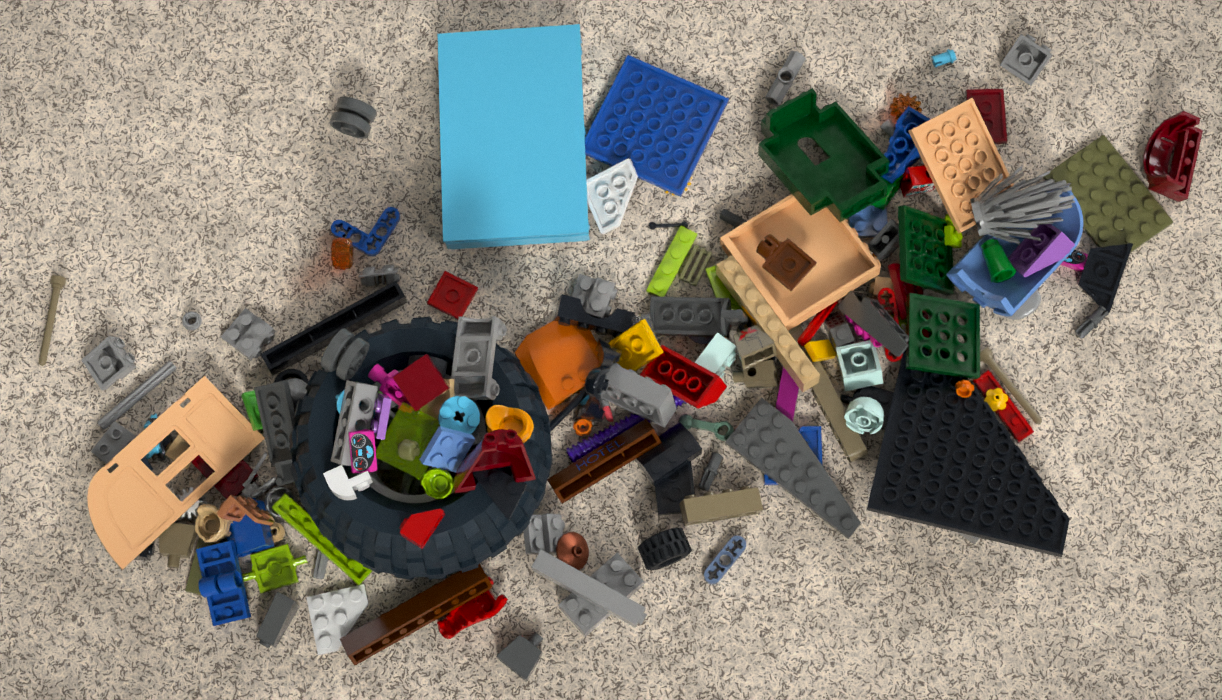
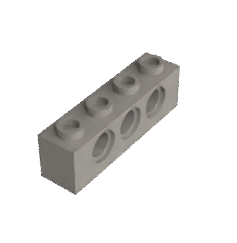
[331,380,378,466]

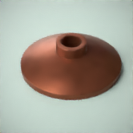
[556,532,589,570]

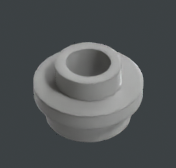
[182,311,202,331]

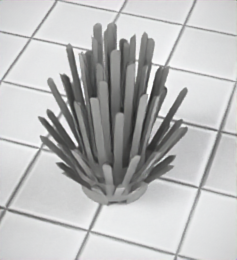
[970,166,1075,244]

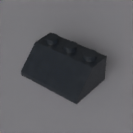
[635,422,702,486]

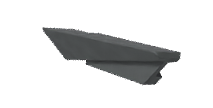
[838,291,909,357]

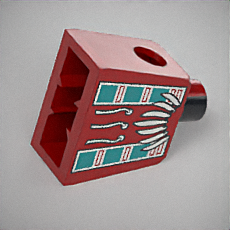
[900,165,935,198]

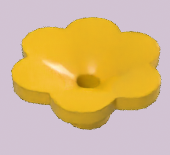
[984,388,1008,412]

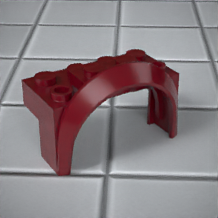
[1143,111,1203,202]

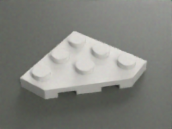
[587,158,638,234]
[306,584,369,655]

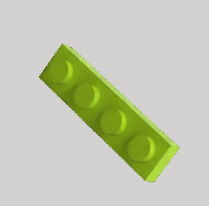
[646,226,698,297]

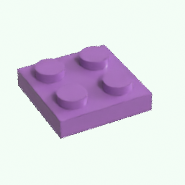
[370,393,392,440]

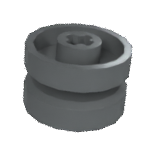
[329,97,377,139]
[321,328,370,381]

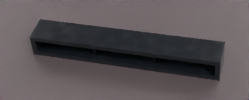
[261,281,407,376]

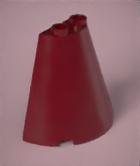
[454,429,536,493]

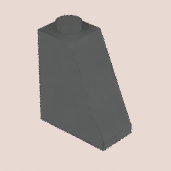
[256,592,299,649]

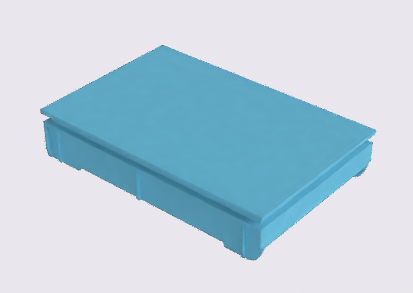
[437,24,590,249]

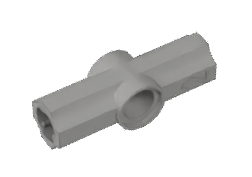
[765,51,806,106]

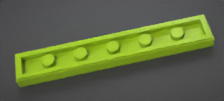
[272,493,372,586]

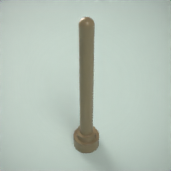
[39,275,66,366]
[980,347,1042,424]

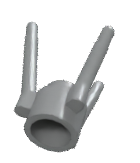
[242,453,276,499]

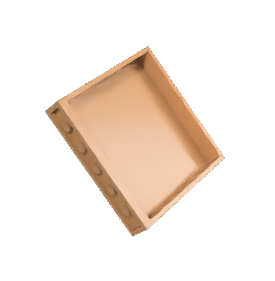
[720,194,881,331]

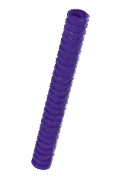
[566,395,686,463]

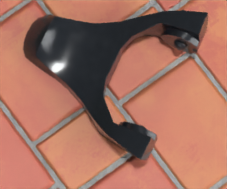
[576,339,622,422]

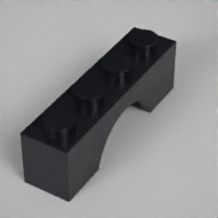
[554,294,635,338]

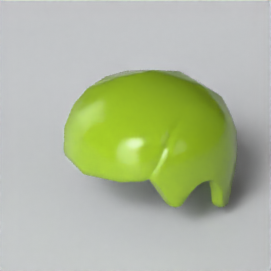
[421,468,454,499]

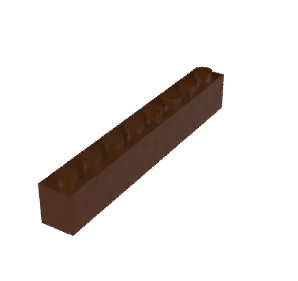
[340,564,493,666]

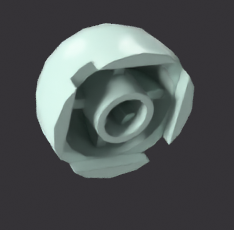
[844,397,884,434]

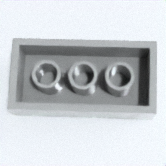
[598,363,677,427]
[559,552,644,637]

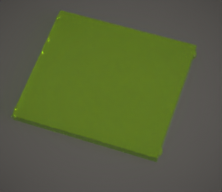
[376,402,440,480]

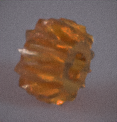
[890,92,922,122]
[331,237,354,270]

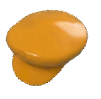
[485,405,534,443]

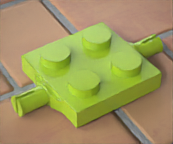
[242,544,308,594]

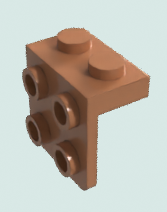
[216,495,274,526]

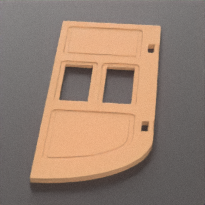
[87,376,265,570]

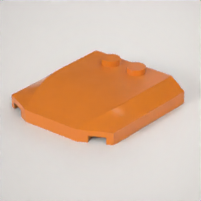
[515,321,599,410]

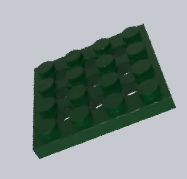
[898,205,954,296]
[906,293,980,379]

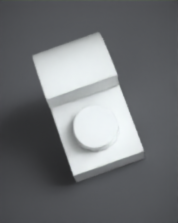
[323,465,373,500]

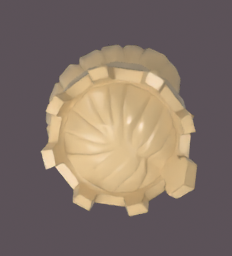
[195,504,233,544]

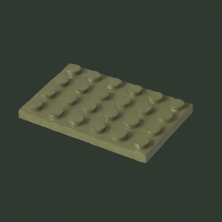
[1043,135,1173,253]

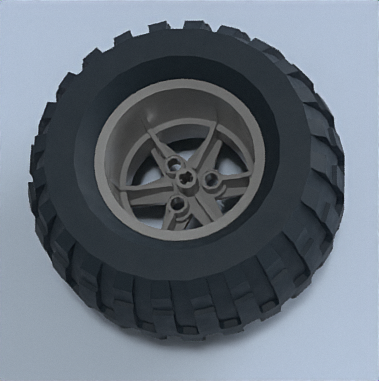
[289,317,552,580]

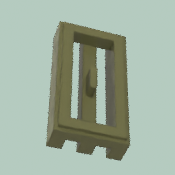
[679,245,713,287]

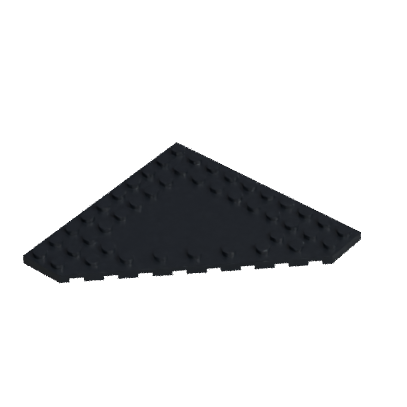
[867,347,1070,557]

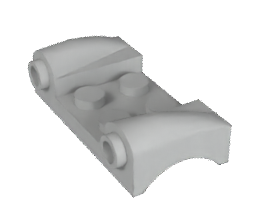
[451,316,507,400]

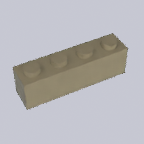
[679,486,763,526]

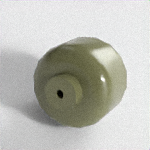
[398,439,420,461]

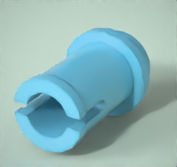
[931,49,956,68]

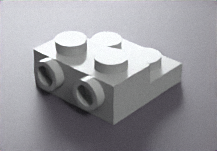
[1000,34,1053,86]
[571,274,618,319]
[221,308,275,361]
[82,336,136,390]
[523,513,565,556]

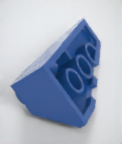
[881,106,930,184]

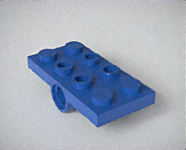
[196,540,251,626]

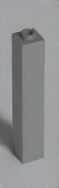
[531,550,647,628]

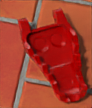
[437,577,508,639]

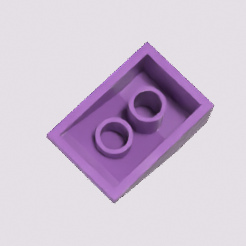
[1008,224,1075,277]

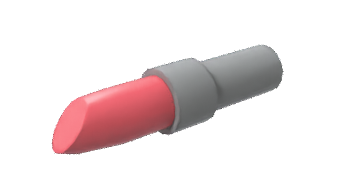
[601,397,613,422]

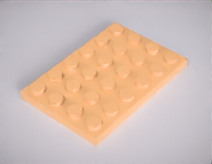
[908,98,1017,233]

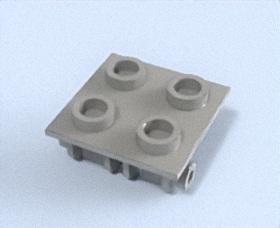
[359,265,400,287]
[91,421,136,469]

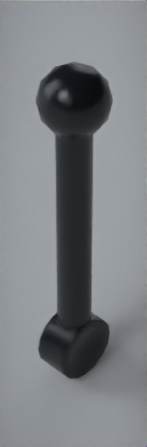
[649,221,688,230]

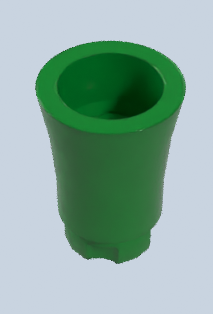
[981,239,1016,283]

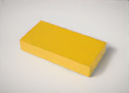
[804,339,837,362]

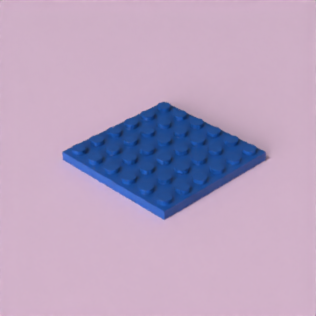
[585,55,729,197]

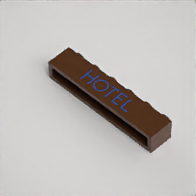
[547,419,662,504]

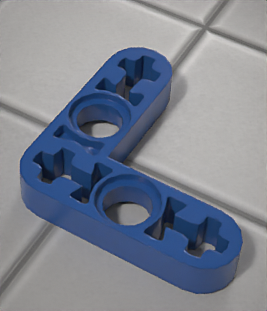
[331,207,400,256]

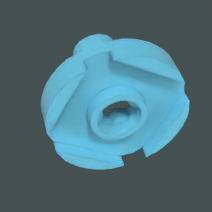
[438,396,480,434]

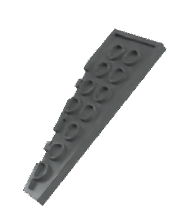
[725,398,861,539]

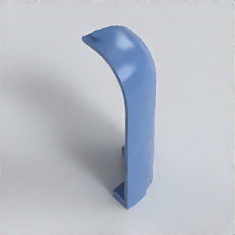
[946,186,1083,316]

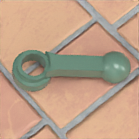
[678,414,734,441]

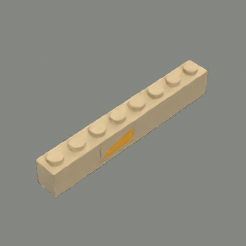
[716,255,820,393]

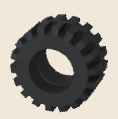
[638,528,692,570]

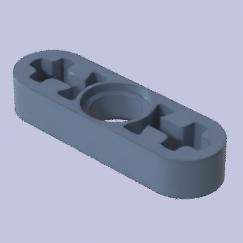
[704,536,746,585]

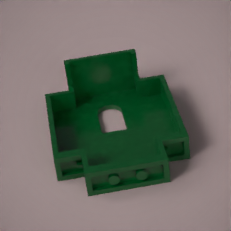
[758,88,889,222]

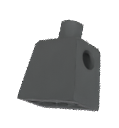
[497,631,543,682]

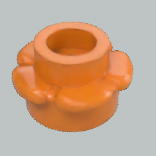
[955,380,974,397]
[573,419,592,436]

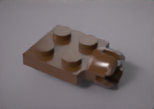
[756,234,817,291]

